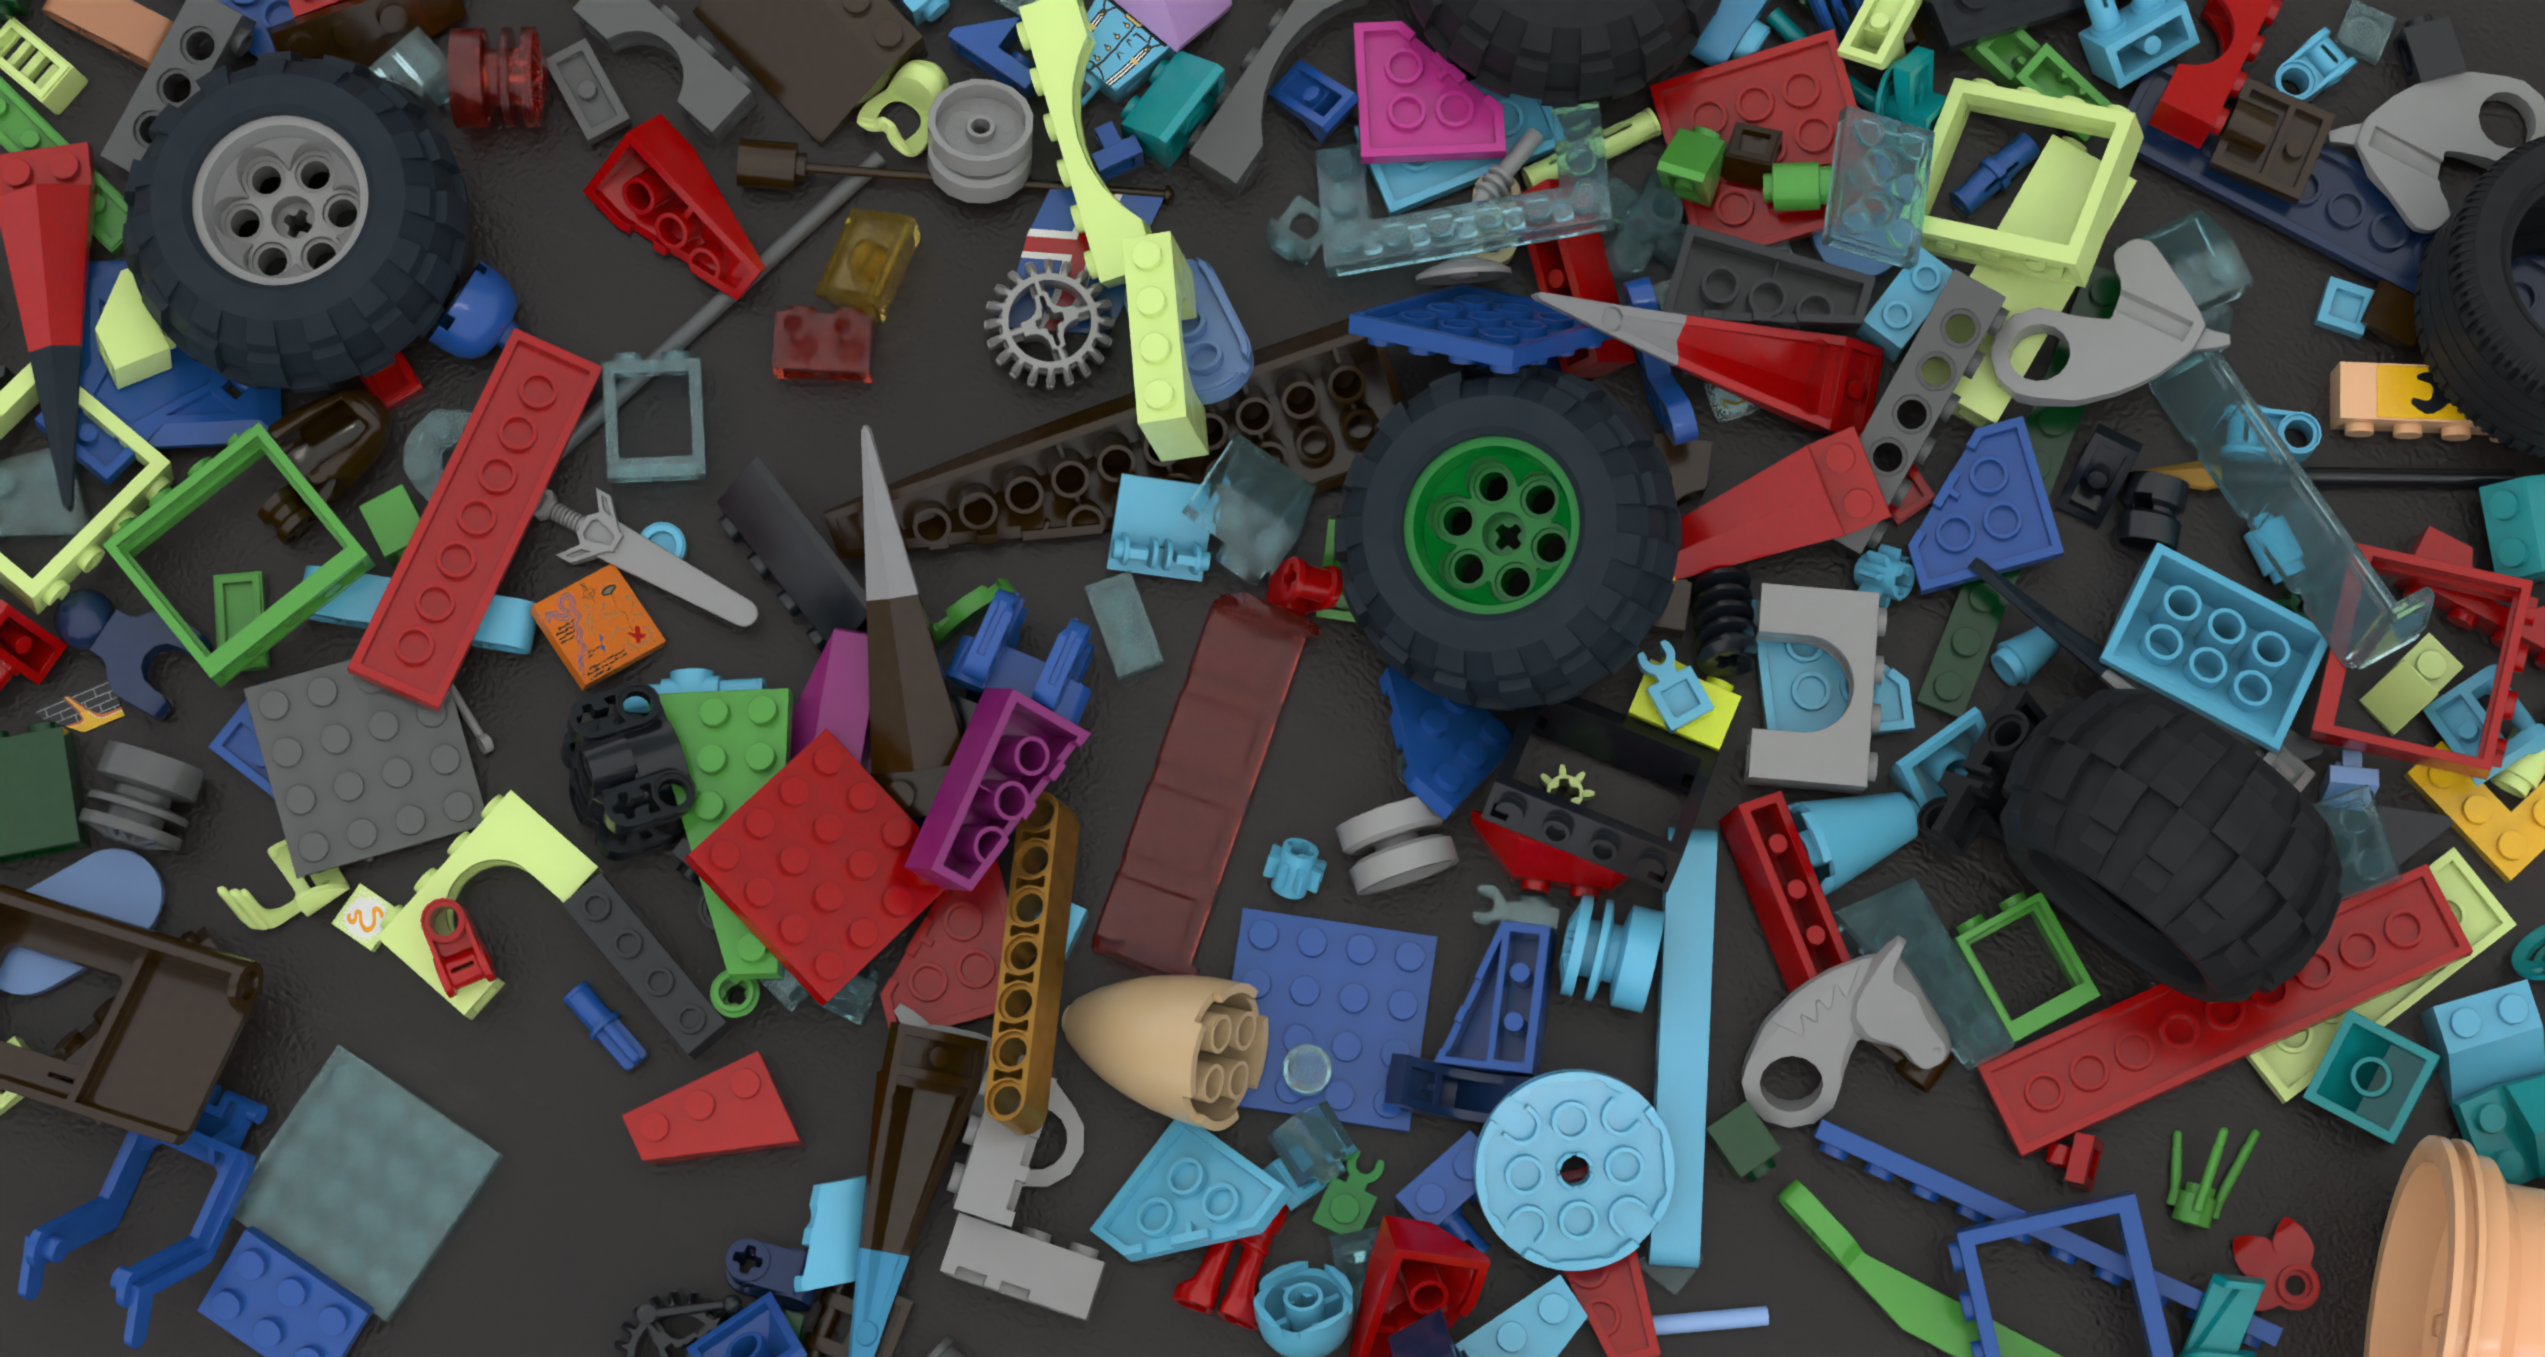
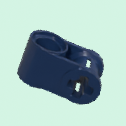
[725,1238,816,1311]

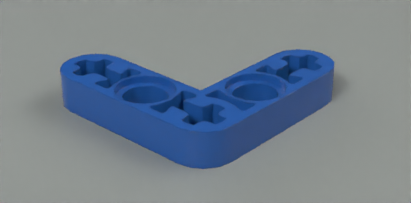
[1623,276,1699,446]

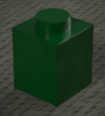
[1705,1101,1781,1182]

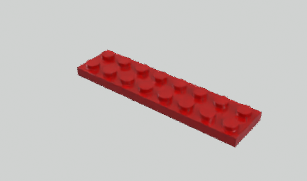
[347,328,603,712]

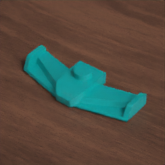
[2177,1273,2266,1357]

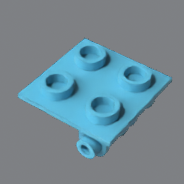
[1106,473,1217,582]

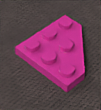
[1353,21,1506,164]

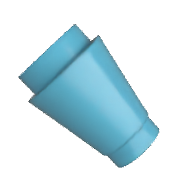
[1991,626,2061,686]

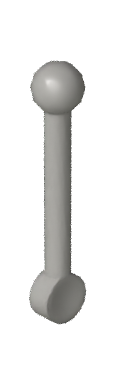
[451,683,494,754]

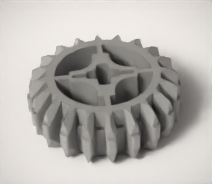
[984,259,1115,390]

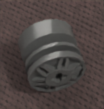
[78,740,206,852]

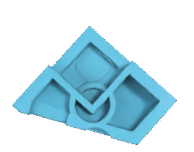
[793,1175,866,1292]

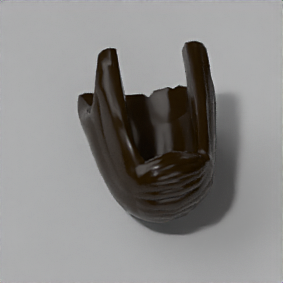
[267,387,392,505]

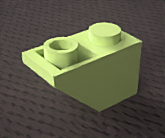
[95,268,176,390]

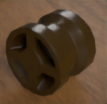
[257,484,319,546]

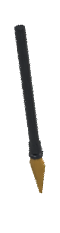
[2138,460,2515,491]

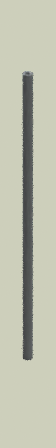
[560,150,887,461]

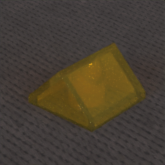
[814,208,921,323]

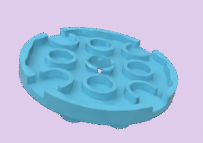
[1473,1069,1675,1271]

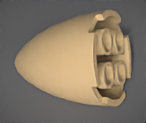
[1062,975,1269,1131]

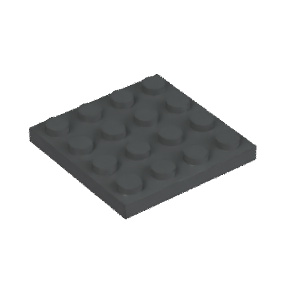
[244,659,485,879]

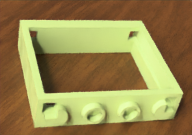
[1895,78,2144,288]
[0,362,174,615]

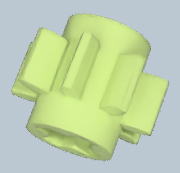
[1539,764,1595,806]

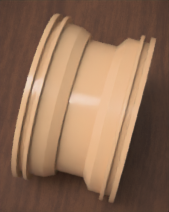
[2363,1135,2545,1357]

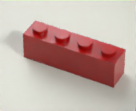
[1514,179,1636,378]
[1718,791,1851,994]

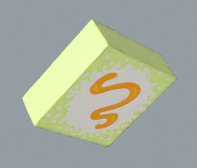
[331,883,394,952]

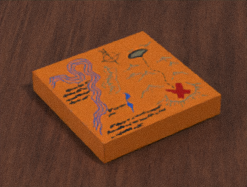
[529,564,666,691]

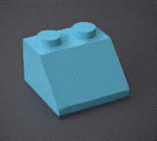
[2419,979,2545,1107]

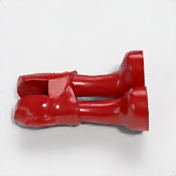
[1171,1204,1288,1331]

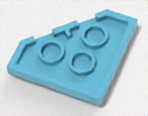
[1750,599,1915,735]
[1090,1120,1293,1262]

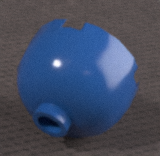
[428,260,519,359]

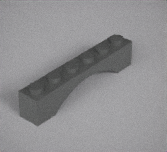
[1186,0,1372,196]

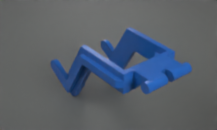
[18,1084,267,1349]

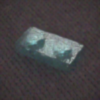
[1085,571,1164,680]

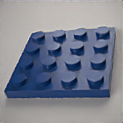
[1348,283,1613,374]
[1232,908,1438,1133]

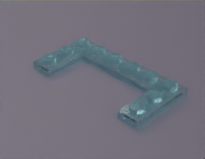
[1315,101,1615,279]

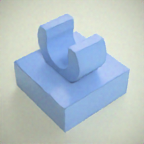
[2319,749,2379,810]

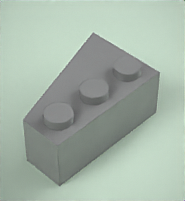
[946,1066,1057,1227]
[940,1212,1106,1322]

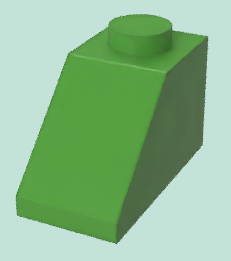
[1656,126,1727,207]

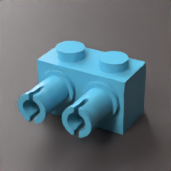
[2078,0,2200,89]

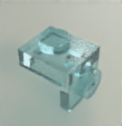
[1329,1227,1379,1312]

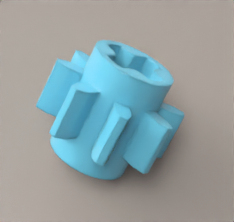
[1854,544,1915,608]
[1262,838,1327,899]

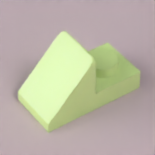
[1837,0,1923,70]
[2357,633,2464,736]

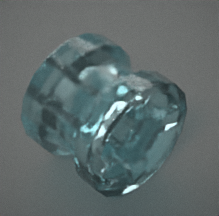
[1283,1044,1332,1097]

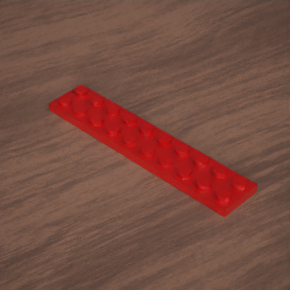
[1977,863,2473,1159]

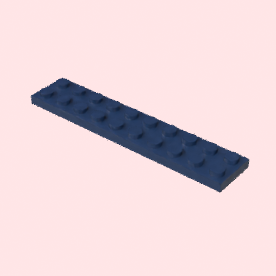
[2108,63,2545,330]

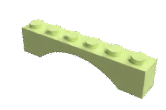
[1016,0,1152,288]

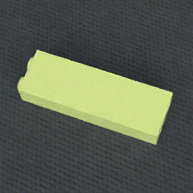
[1922,134,2137,428]

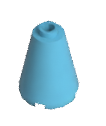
[1787,792,1920,896]

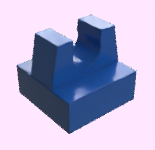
[1091,121,1144,183]

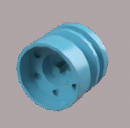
[1558,893,1665,1013]

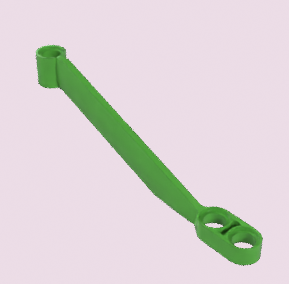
[1776,1179,2063,1357]

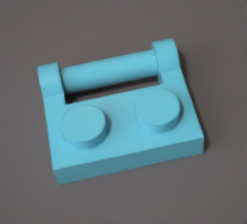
[2422,664,2545,787]

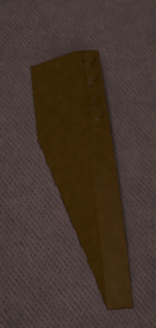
[823,318,1403,559]

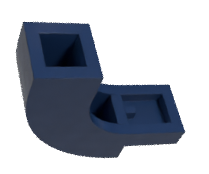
[1384,1053,1533,1126]

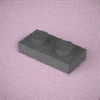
[543,38,633,146]

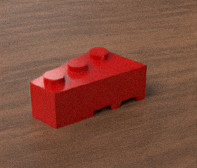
[622,1051,805,1165]

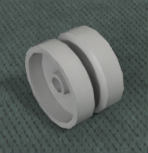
[928,79,1033,204]
[1335,796,1460,896]

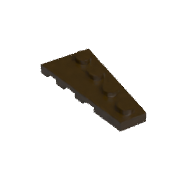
[267,0,467,73]

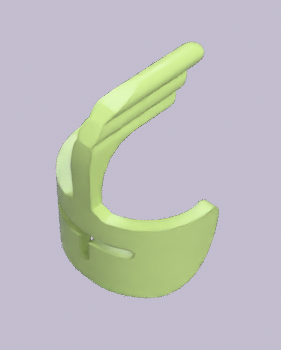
[217,839,350,930]

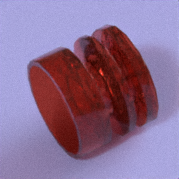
[448,26,547,129]

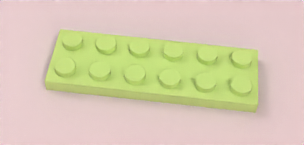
[2246,847,2517,1104]

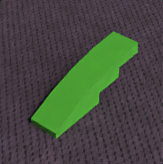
[1930,21,2112,144]

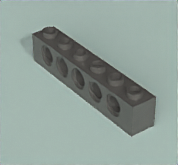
[1834,268,2010,554]

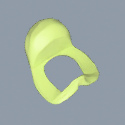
[857,60,950,157]

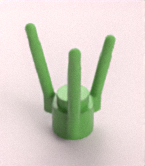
[2165,1127,2260,1230]

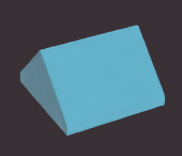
[1887,707,1987,810]

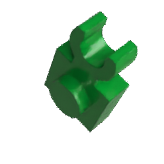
[1312,1148,1384,1243]

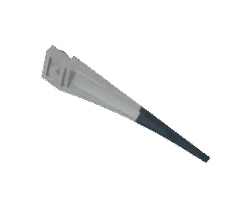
[1968,557,2316,792]

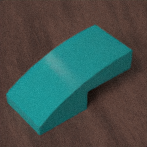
[1893,46,1947,159]

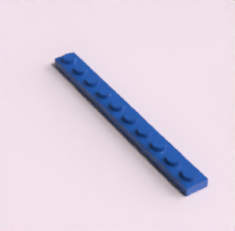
[1812,1118,2284,1350]

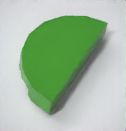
[930,578,1017,648]

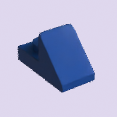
[948,17,1036,102]
[1268,59,1359,144]

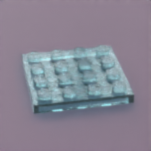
[233,1045,503,1322]

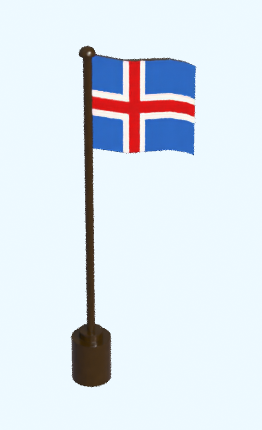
[736,138,1174,335]

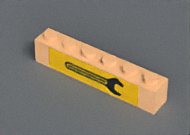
[2330,361,2500,443]

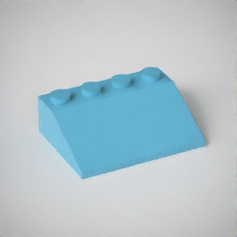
[2098,542,2334,754]

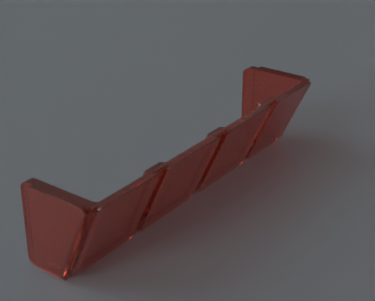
[1091,592,1321,976]

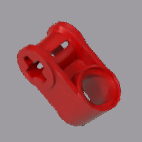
[1265,556,1343,617]
[420,898,497,998]

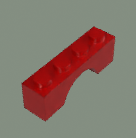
[2148,0,2283,149]
[2393,525,2545,671]

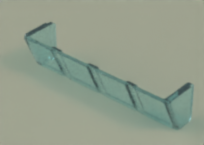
[2149,304,2435,669]

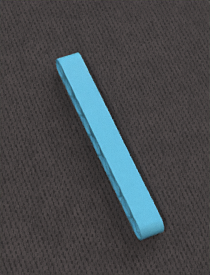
[1647,827,1718,1268]

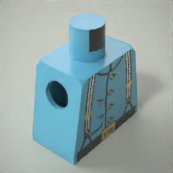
[1081,0,1175,108]

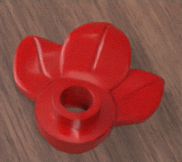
[2232,1217,2321,1312]

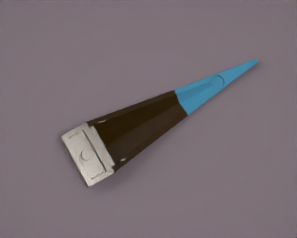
[848,1022,988,1357]

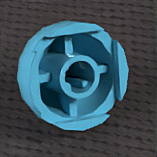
[1253,1261,1354,1357]

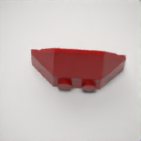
[1469,810,1668,901]

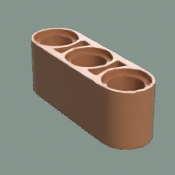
[41,0,174,69]

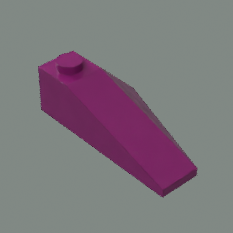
[791,627,870,769]

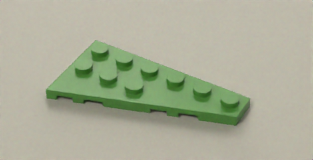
[647,688,794,980]

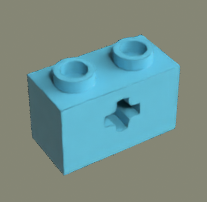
[1856,246,1953,363]

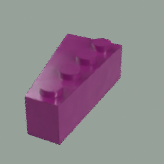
[904,688,1091,891]

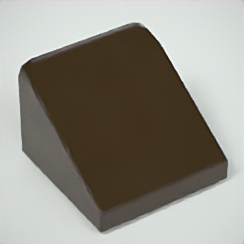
[1723,122,1783,188]
[2360,280,2419,348]

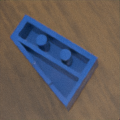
[1434,920,1557,1078]

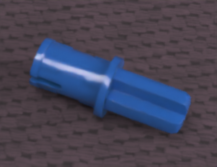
[563,981,647,1071]

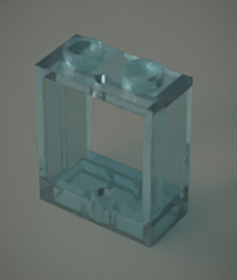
[602,350,706,483]

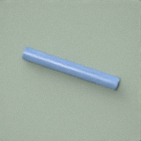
[1652,1306,1769,1335]

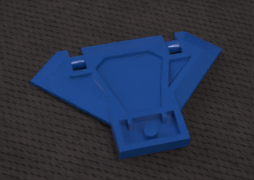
[34,260,282,487]

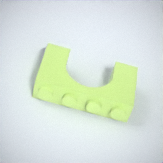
[1122,231,1209,462]
[377,790,605,1020]

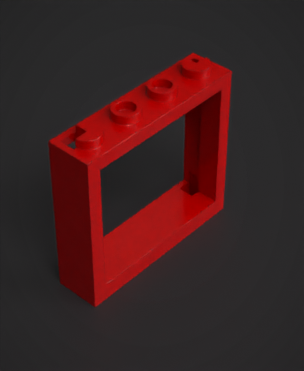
[2309,542,2539,780]

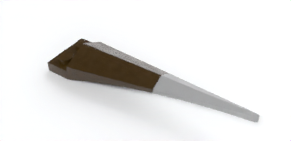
[861,425,965,818]

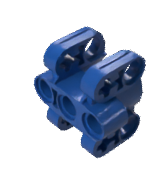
[945,588,1095,726]

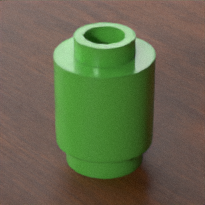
[1763,161,1833,212]

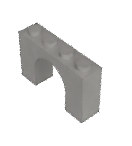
[1744,583,1887,794]

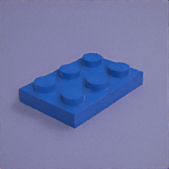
[197,1225,375,1357]

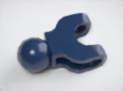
[54,589,212,720]

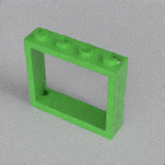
[102,422,376,688]

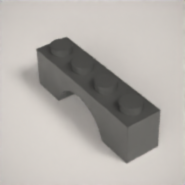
[572,0,756,146]

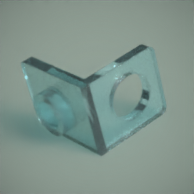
[1267,196,1335,266]

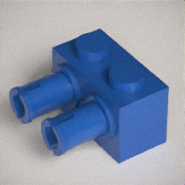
[1394,1130,1491,1253]

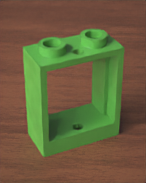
[1949,890,2101,1047]

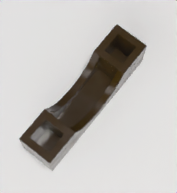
[1648,433,1713,639]

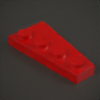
[1560,1166,1661,1357]

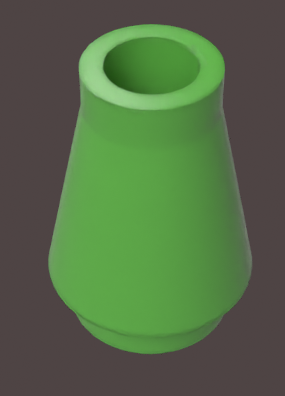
[710,970,760,1018]

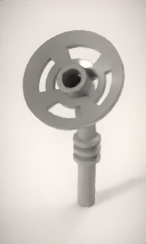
[1415,128,1544,285]

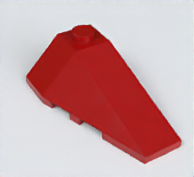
[1348,1215,1491,1357]

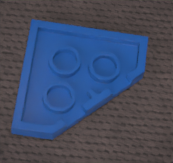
[1908,416,2064,595]
[1379,665,1514,820]

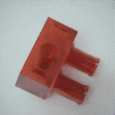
[772,305,876,383]

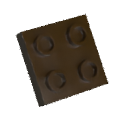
[2207,77,2336,205]

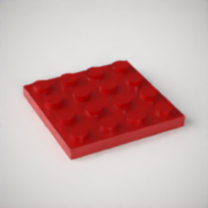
[1649,29,1888,248]
[684,728,946,1006]

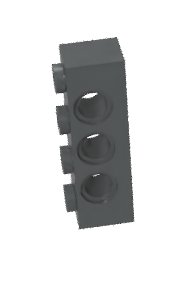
[100,0,257,172]

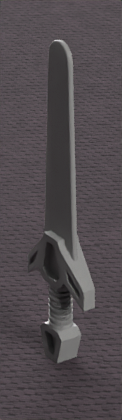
[534,488,759,627]

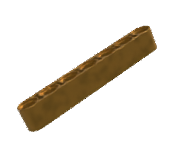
[984,791,1080,1136]

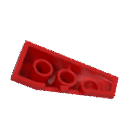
[583,113,766,300]

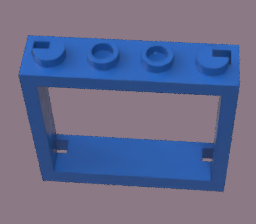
[1947,1190,2174,1357]

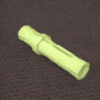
[1521,107,1662,189]

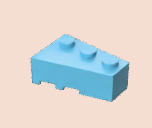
[1455,1274,1588,1357]

